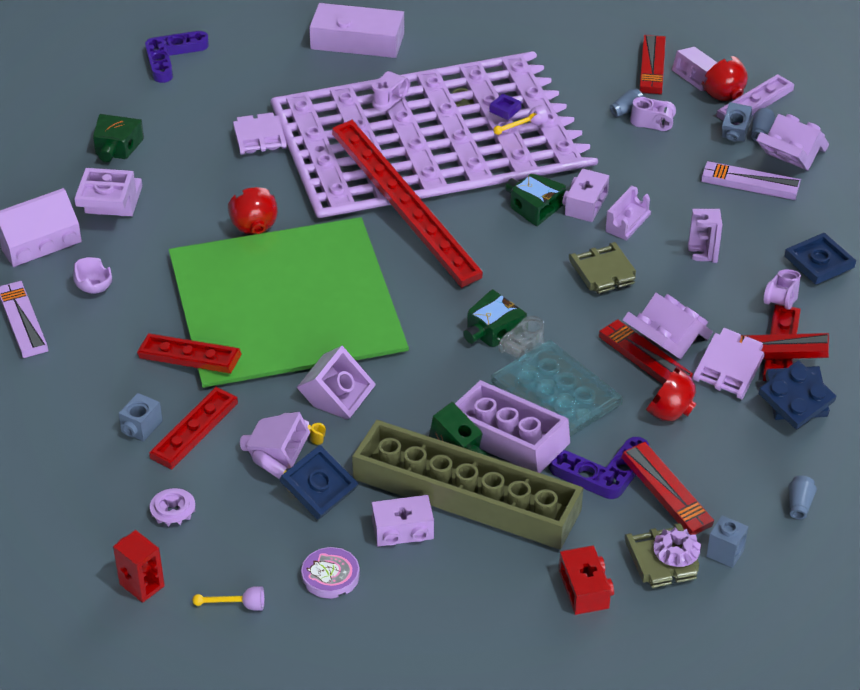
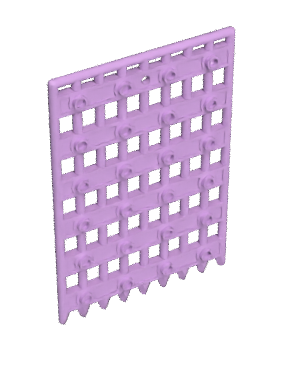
[270,52,598,218]

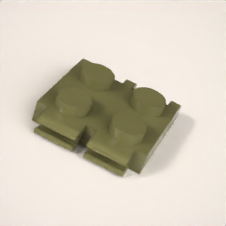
[569,242,636,294]
[625,523,699,588]

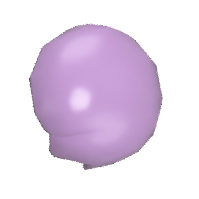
[73,257,112,294]

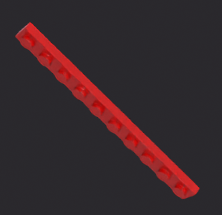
[332,119,483,288]

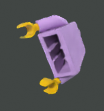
[240,412,326,492]

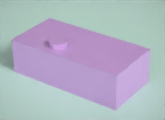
[310,3,404,58]
[455,380,570,473]

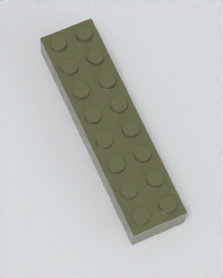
[352,419,583,550]

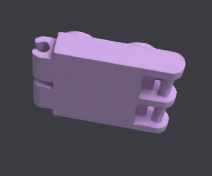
[233,112,287,155]
[693,328,764,400]

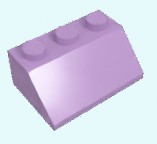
[0,188,82,267]

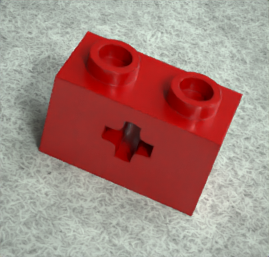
[113,530,165,603]
[559,545,614,615]

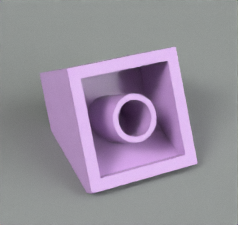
[297,346,376,419]

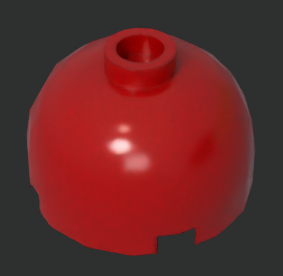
[701,56,748,101]
[228,187,278,234]
[646,366,697,421]

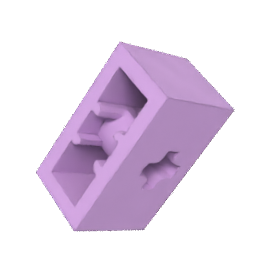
[563,169,609,222]
[372,495,434,547]

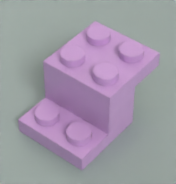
[756,114,829,171]
[75,168,142,216]
[623,293,713,359]

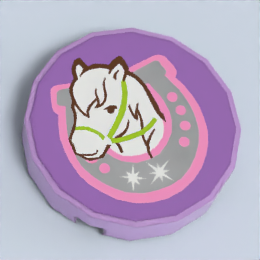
[301,547,360,599]

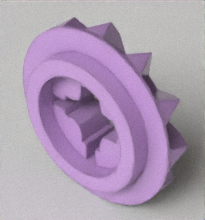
[150,488,195,527]
[653,527,701,567]

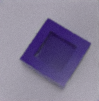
[489,93,522,120]

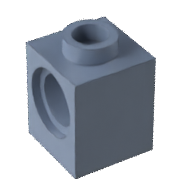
[722,102,752,142]
[119,393,162,442]
[706,515,749,568]

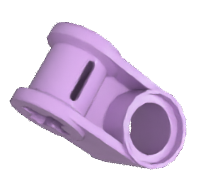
[372,71,411,110]
[630,97,676,131]
[764,269,801,310]

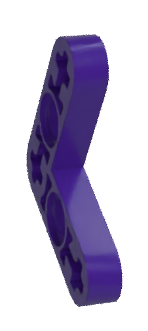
[145,31,209,83]
[549,437,649,499]

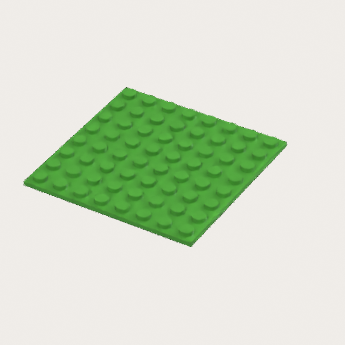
[169,217,409,388]

